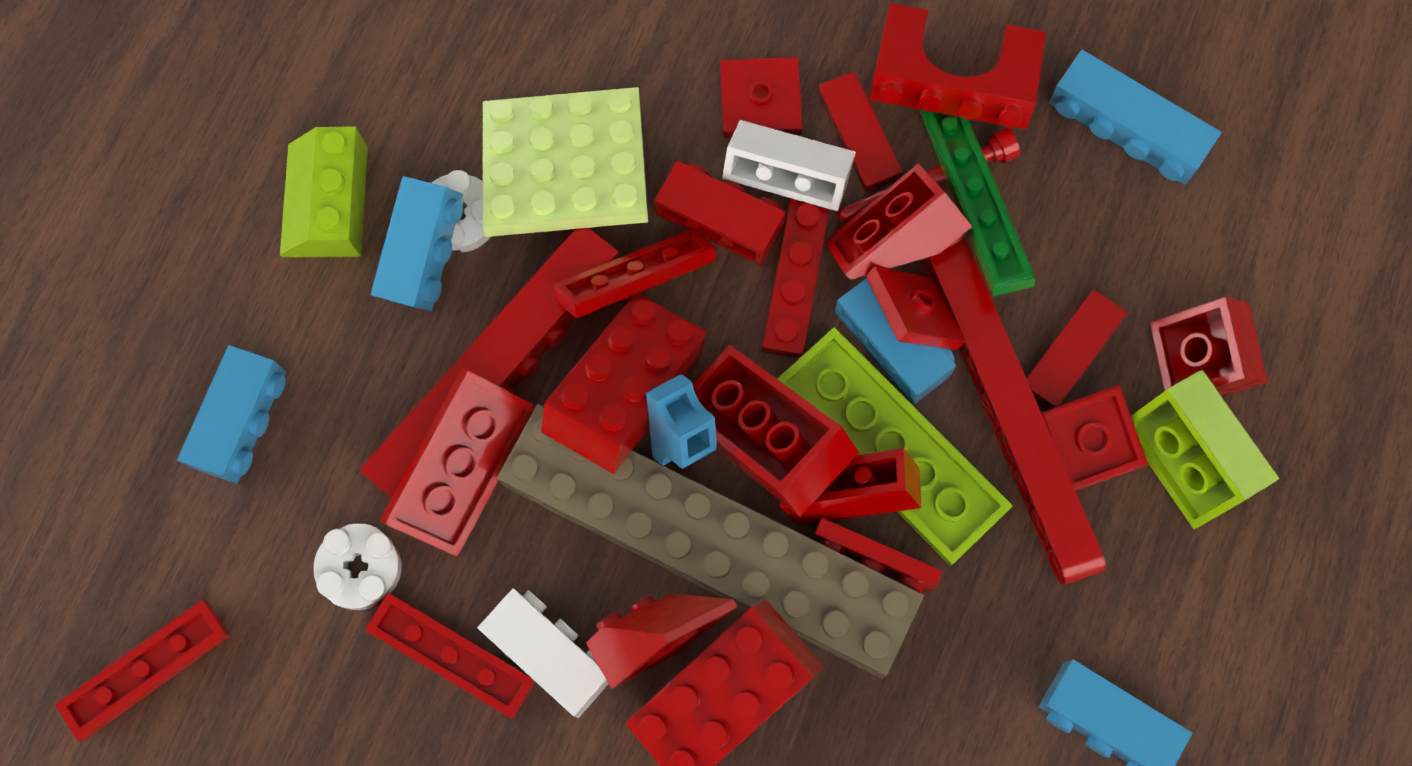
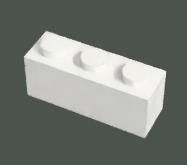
[722,120,856,211]
[477,588,608,718]

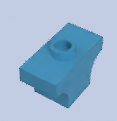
[646,374,717,469]

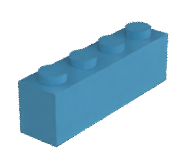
[1049,50,1222,185]

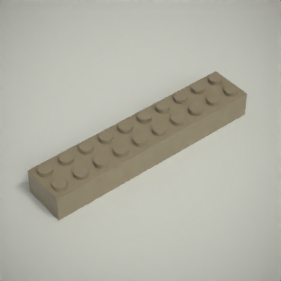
[497,404,925,679]

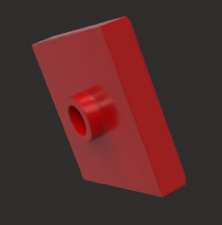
[720,57,802,138]
[866,266,966,350]
[1041,385,1148,491]

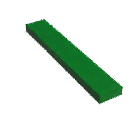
[918,109,1036,296]

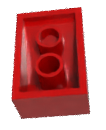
[824,163,972,280]
[586,594,737,689]

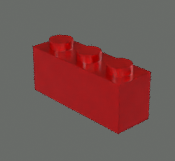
[654,160,785,267]
[780,448,921,525]

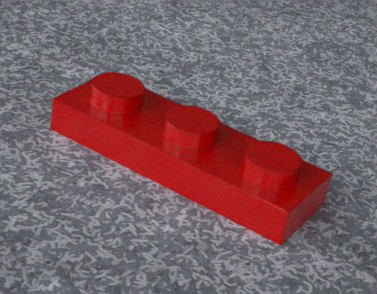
[813,518,943,594]

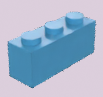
[371,176,463,311]
[835,278,956,405]
[177,345,286,484]
[1038,659,1193,766]

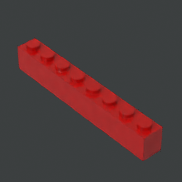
[359,228,620,498]

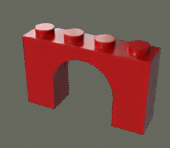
[869,3,1046,130]

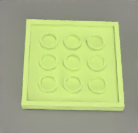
[482,87,648,237]

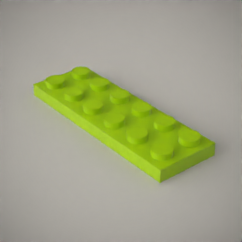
[778,327,1013,567]

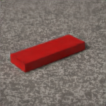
[818,71,903,192]
[1027,289,1127,408]

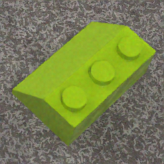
[280,126,368,258]
[1131,370,1279,530]

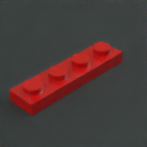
[762,198,830,358]
[553,229,716,318]
[365,593,536,719]
[55,600,231,741]

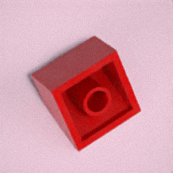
[1150,297,1268,395]

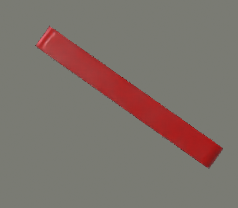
[921,236,1106,586]

